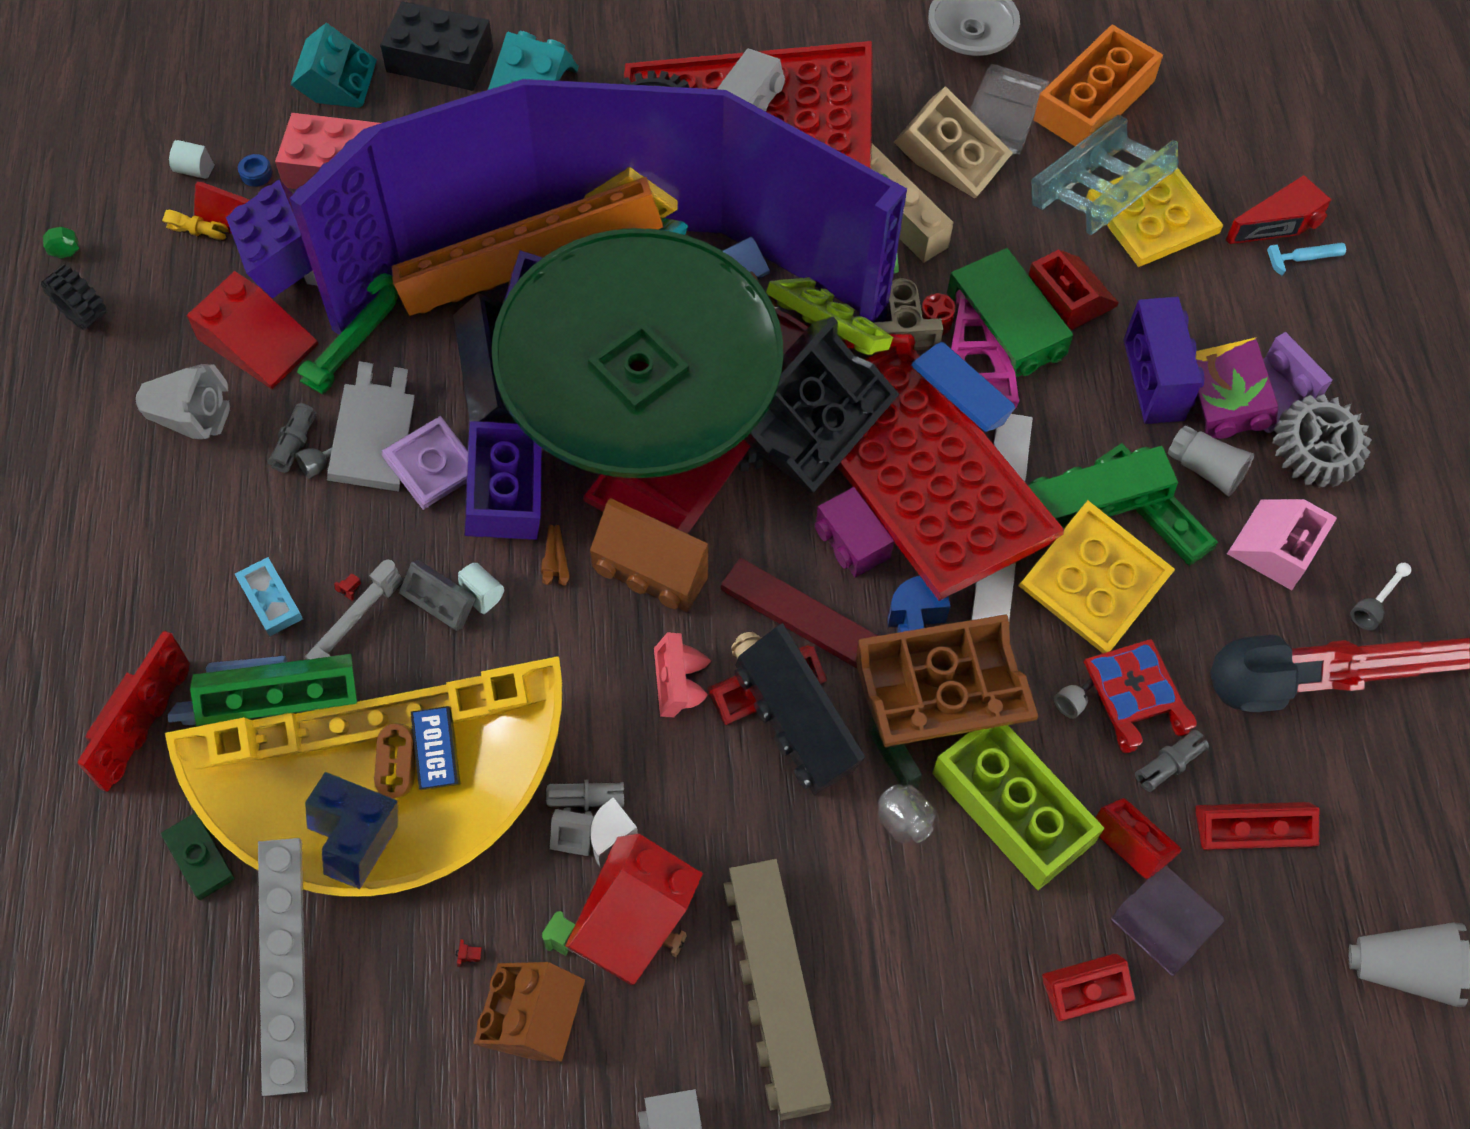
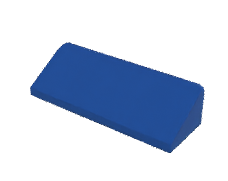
[911,342,1015,432]

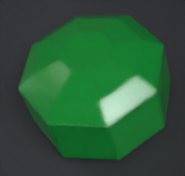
[43,227,79,259]

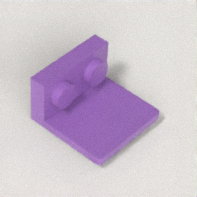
[1263,332,1332,433]

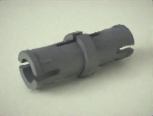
[268,403,317,473]
[1135,730,1209,792]

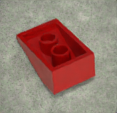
[186,271,318,389]
[565,833,703,985]

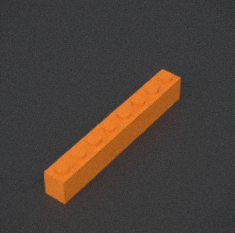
[392,177,663,316]

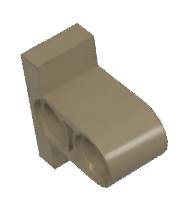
[874,278,943,353]

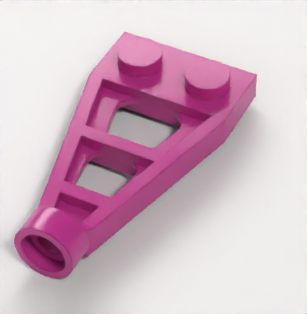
[951,289,1019,408]

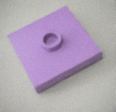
[382,416,468,510]

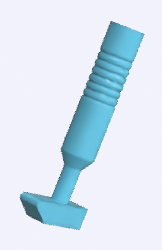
[1267,243,1346,276]

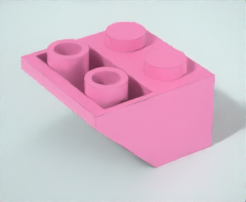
[1227,499,1337,590]

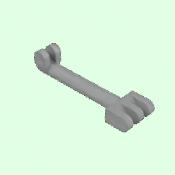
[305,559,402,659]

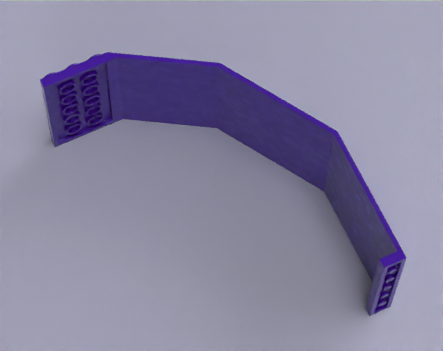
[289,79,907,335]

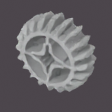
[1272,394,1372,488]

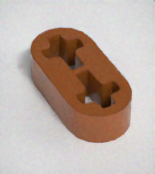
[374,724,416,799]

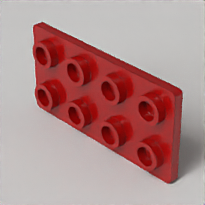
[77,630,190,792]

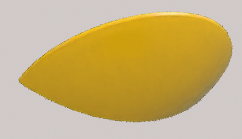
[165,656,562,896]

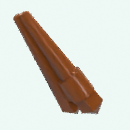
[541,525,570,586]

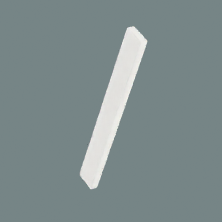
[971,414,1033,620]

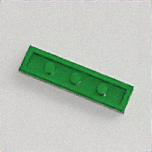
[1094,443,1218,566]

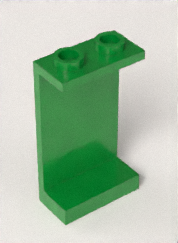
[947,248,1073,377]

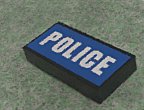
[410,706,461,790]

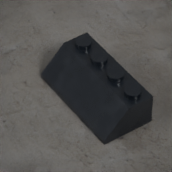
[453,293,517,424]
[734,623,865,795]

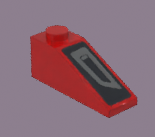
[1226,175,1332,244]

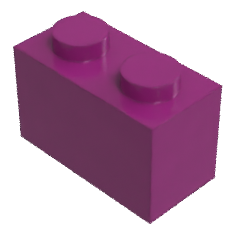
[815,487,894,578]

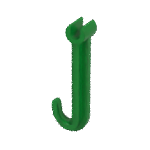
[297,273,399,394]

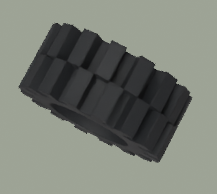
[41,264,107,330]

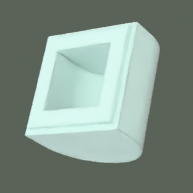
[169,140,214,179]
[458,563,504,614]

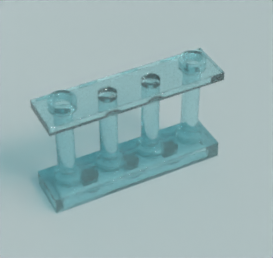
[1031,115,1178,235]

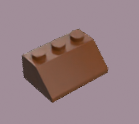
[590,498,708,613]

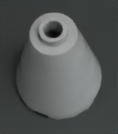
[1349,922,1470,1007]

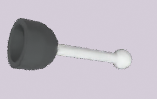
[1350,563,1411,630]

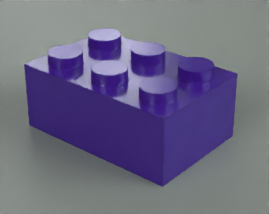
[226,179,312,299]
[1123,297,1205,424]
[464,421,542,540]

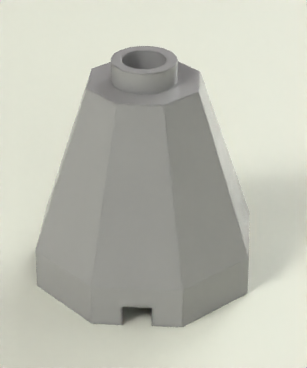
[136,364,230,439]

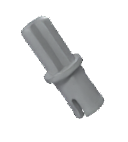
[546,780,624,811]

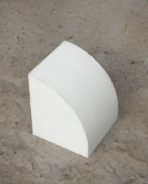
[591,797,638,868]

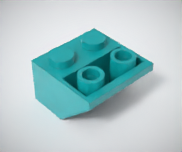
[290,22,377,108]

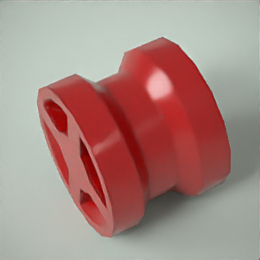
[921,293,955,335]

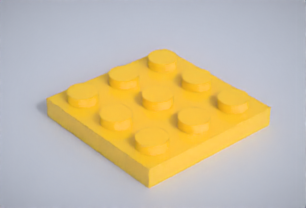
[1086,158,1223,267]
[1018,500,1175,653]

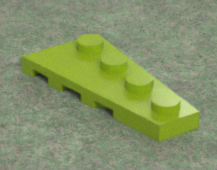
[766,277,893,355]

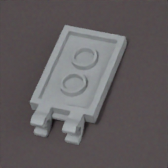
[327,361,415,491]

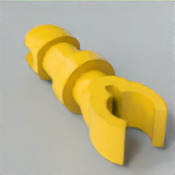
[162,210,229,240]

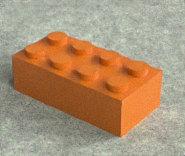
[1033,24,1163,152]

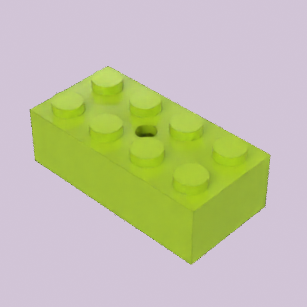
[932,725,1104,891]

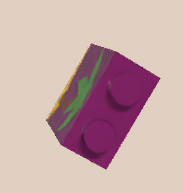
[1195,337,1278,439]

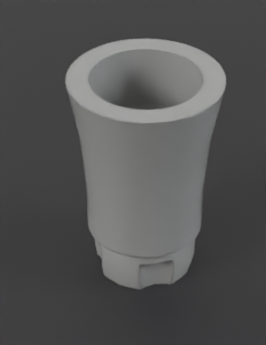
[1168,426,1254,497]

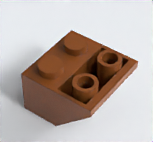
[473,962,585,1062]

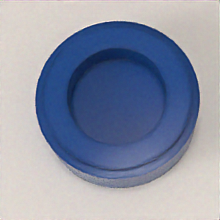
[238,154,273,186]

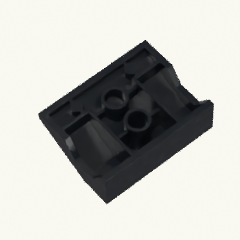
[744,317,899,493]

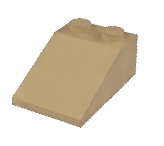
[894,86,1013,198]

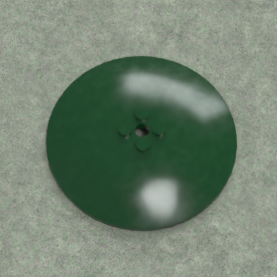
[492,228,783,478]

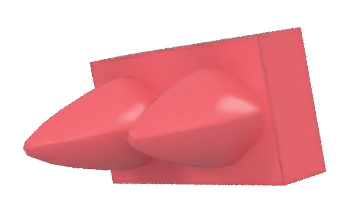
[654,632,711,718]

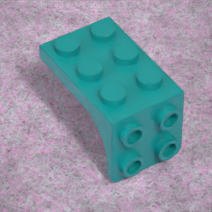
[488,31,579,90]

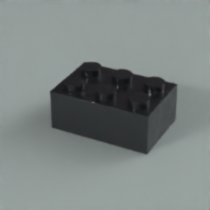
[380,1,493,91]

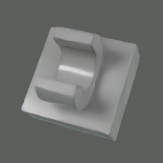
[550,807,594,856]

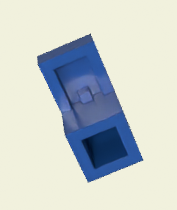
[887,576,950,633]

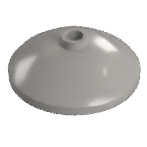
[928,0,1020,56]

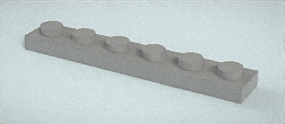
[258,838,308,1096]

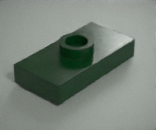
[160,812,235,901]

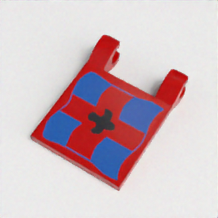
[1084,639,1197,753]

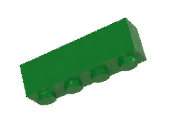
[1028,446,1178,528]
[190,654,357,726]

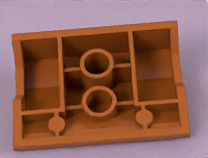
[855,614,1039,747]

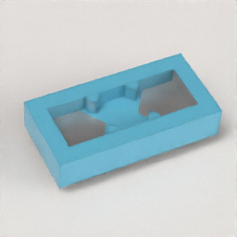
[235,557,303,637]

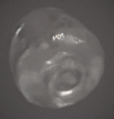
[877,784,936,843]

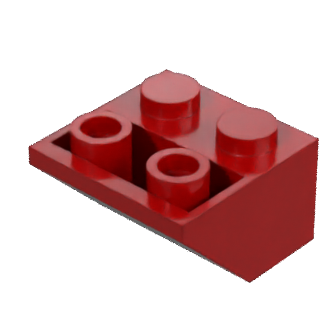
[1028,249,1119,331]

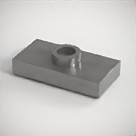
[399,560,476,631]

